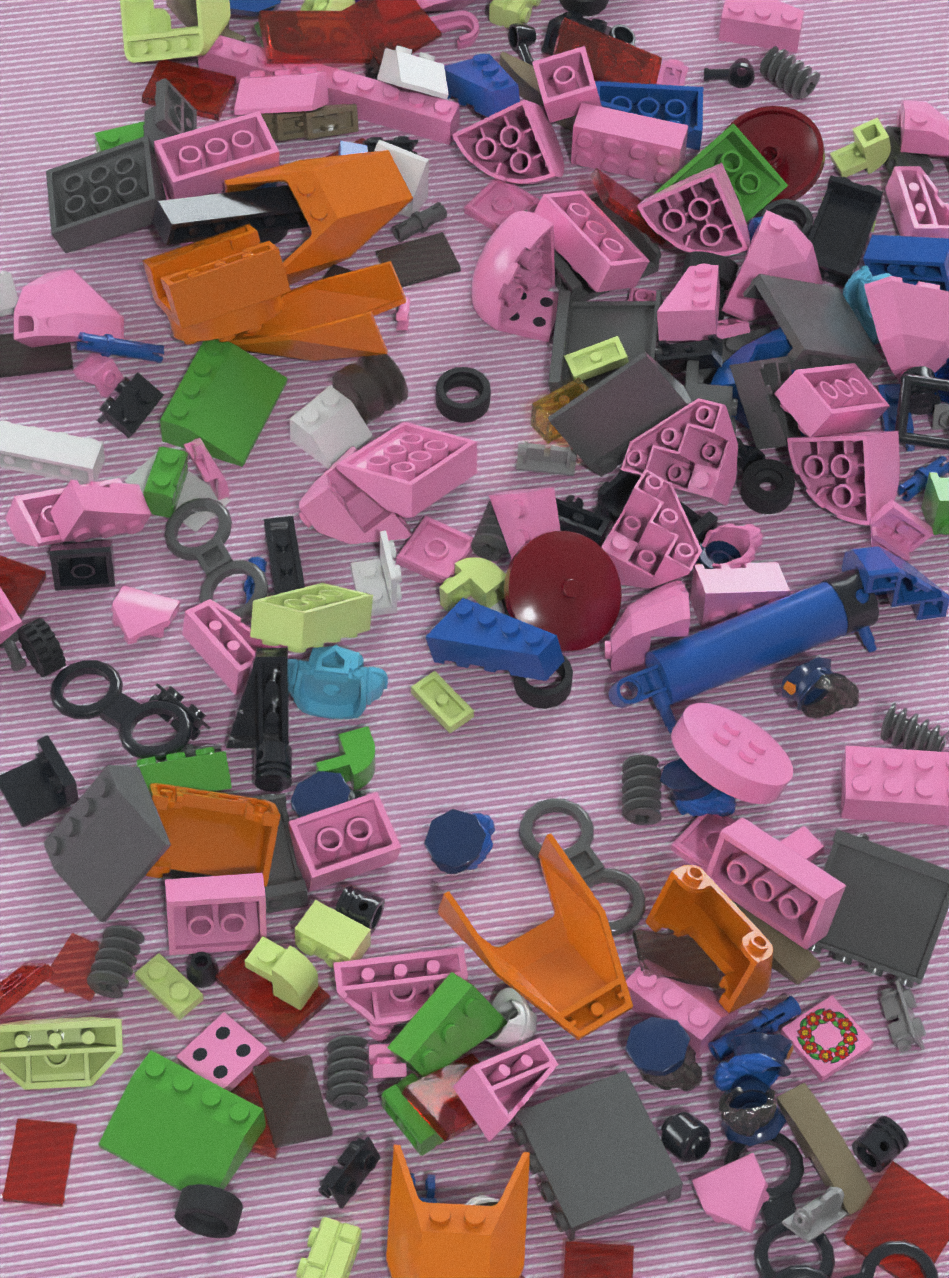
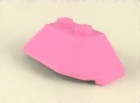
[333,947,468,1027]

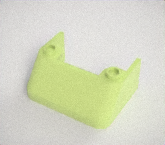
[120,0,230,63]

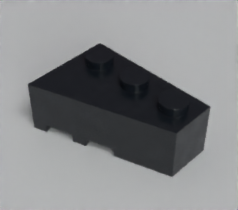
[226,648,289,748]

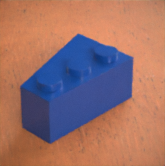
[444,54,520,117]
[863,235,949,291]

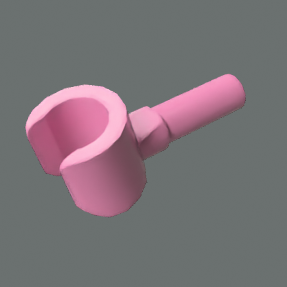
[368,1024,398,1043]

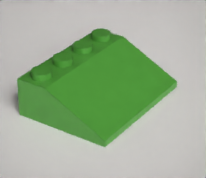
[653,123,788,223]
[160,339,288,467]
[99,1050,266,1191]

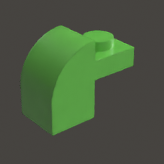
[316,726,376,791]

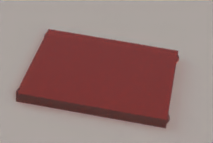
[340,0,442,66]
[842,1161,949,1278]

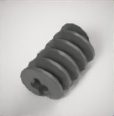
[760,46,820,100]
[471,500,509,562]
[880,703,949,752]
[622,755,662,826]
[87,925,145,998]
[326,1035,369,1111]

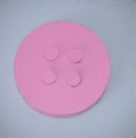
[671,703,793,804]

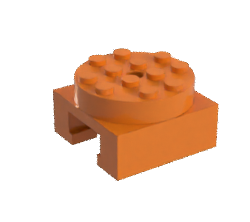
[142,224,291,345]

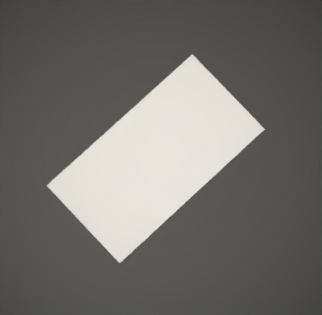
[125,453,231,532]

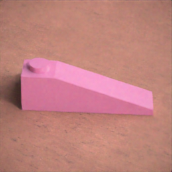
[5,478,122,547]

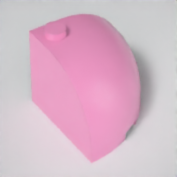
[452,99,564,184]
[637,163,750,256]
[471,211,555,331]
[787,431,900,525]

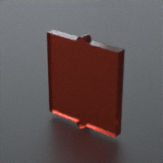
[44,933,99,1002]

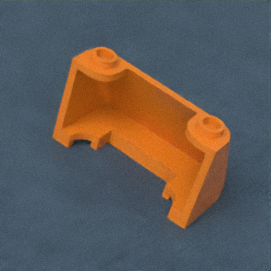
[146,783,280,887]
[645,865,773,1013]

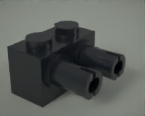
[556,495,611,547]

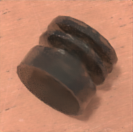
[332,354,408,425]

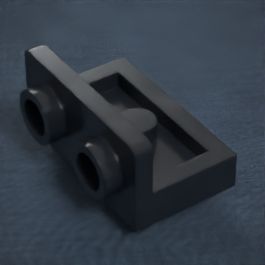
[96,372,164,438]

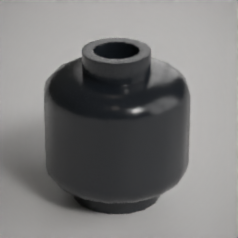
[661,1112,711,1163]

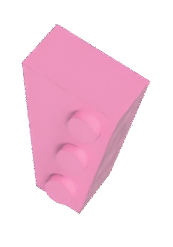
[489,487,560,559]

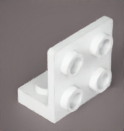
[350,530,402,617]

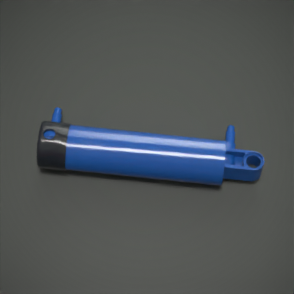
[608,569,879,734]

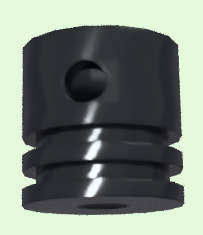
[900,366,941,415]
[254,741,292,792]
[335,885,385,934]
[852,1116,909,1173]

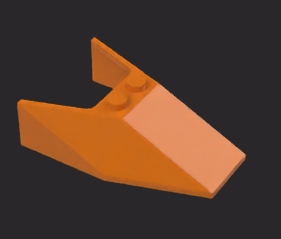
[224,150,413,286]
[227,261,407,361]
[437,833,633,1041]
[386,1145,530,1278]

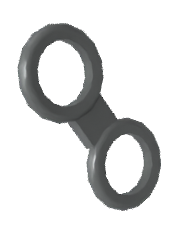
[164,498,268,622]
[519,798,646,936]

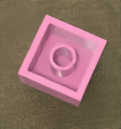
[532,46,602,123]

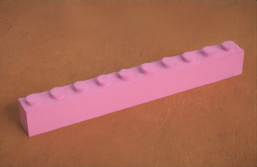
[198,35,460,145]

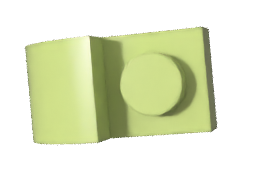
[830,118,891,177]
[439,557,506,612]
[245,936,318,1010]

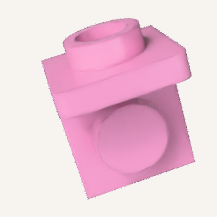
[656,59,689,86]
[73,352,124,397]
[368,1044,407,1078]

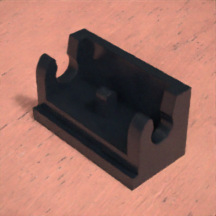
[657,334,723,373]

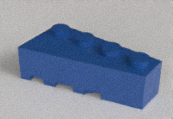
[595,81,704,151]
[425,598,565,681]

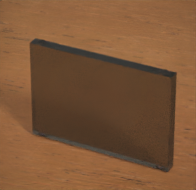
[375,232,461,288]
[0,333,74,378]
[632,929,720,989]
[253,1055,333,1148]

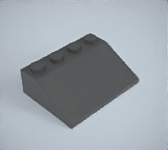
[46,135,166,253]
[548,351,692,477]
[44,765,171,922]

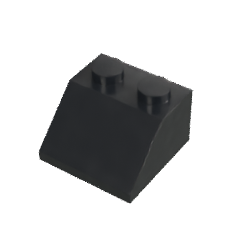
[50,540,115,591]

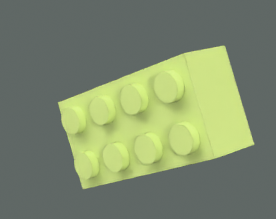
[250,583,373,653]

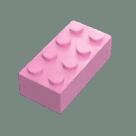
[571,102,688,184]
[154,111,280,199]
[534,190,650,292]
[774,363,890,438]
[841,746,949,826]
[706,817,846,950]

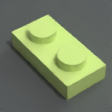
[564,336,629,383]
[411,671,474,733]
[135,953,204,1021]

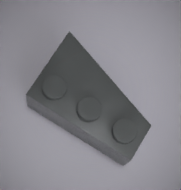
[729,356,801,450]

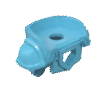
[843,265,892,345]
[288,644,388,719]

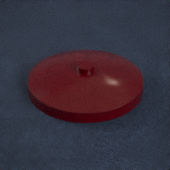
[725,106,825,208]
[504,531,622,653]

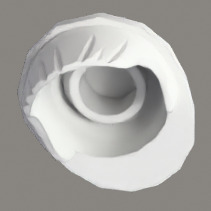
[487,988,537,1051]

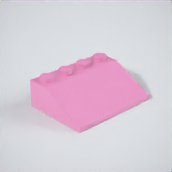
[337,421,477,518]

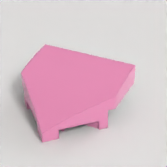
[183,438,229,500]
[870,499,934,561]
[111,585,180,644]
[692,1153,770,1233]

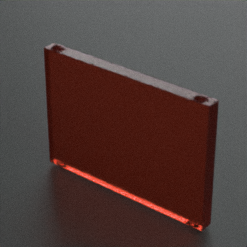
[2,1119,78,1207]

